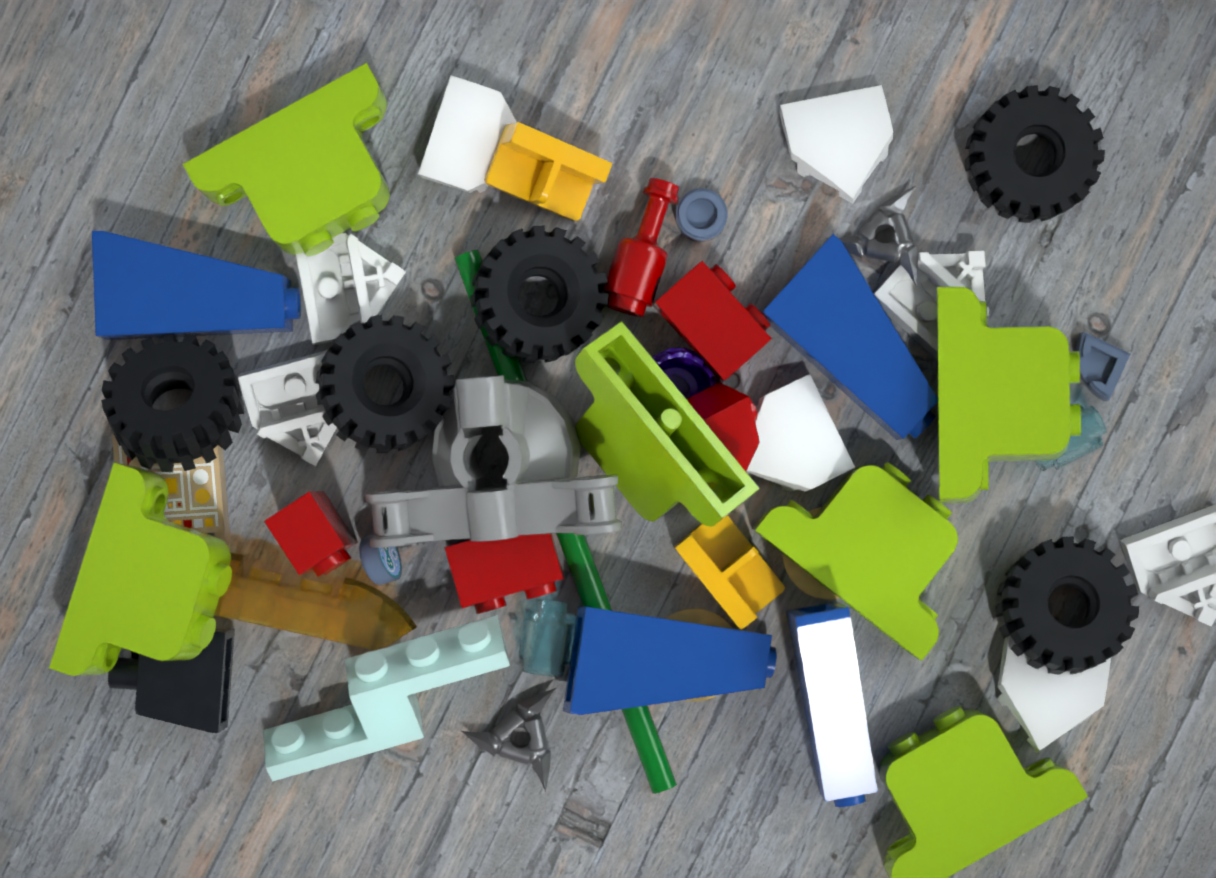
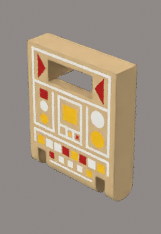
[112,434,231,549]

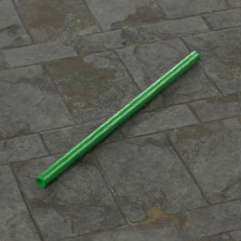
[454,249,677,794]

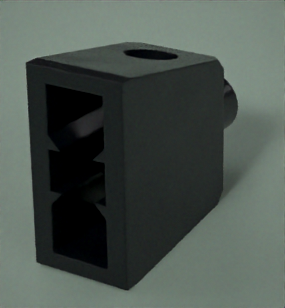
[108,628,235,733]

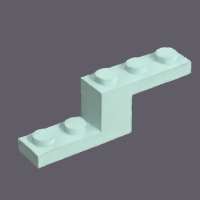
[263,615,510,782]

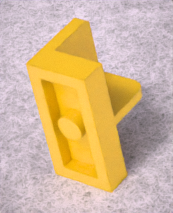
[484,122,613,221]
[673,515,785,630]

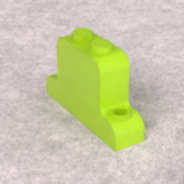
[182,62,390,257]
[937,287,1081,503]
[575,321,760,527]
[49,462,232,676]
[752,462,958,661]
[879,706,1088,878]

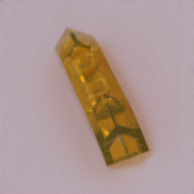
[214,553,417,650]

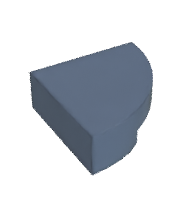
[1075,332,1131,401]

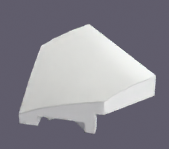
[418,75,516,193]
[780,85,893,204]
[296,233,406,345]
[874,251,989,361]
[237,350,337,466]
[746,374,855,492]
[1120,504,1216,626]
[997,636,1111,753]

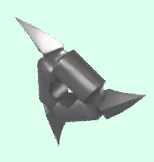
[826,186,918,286]
[461,688,556,793]

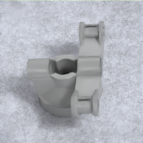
[364,375,622,548]

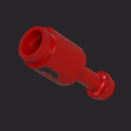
[603,178,679,318]

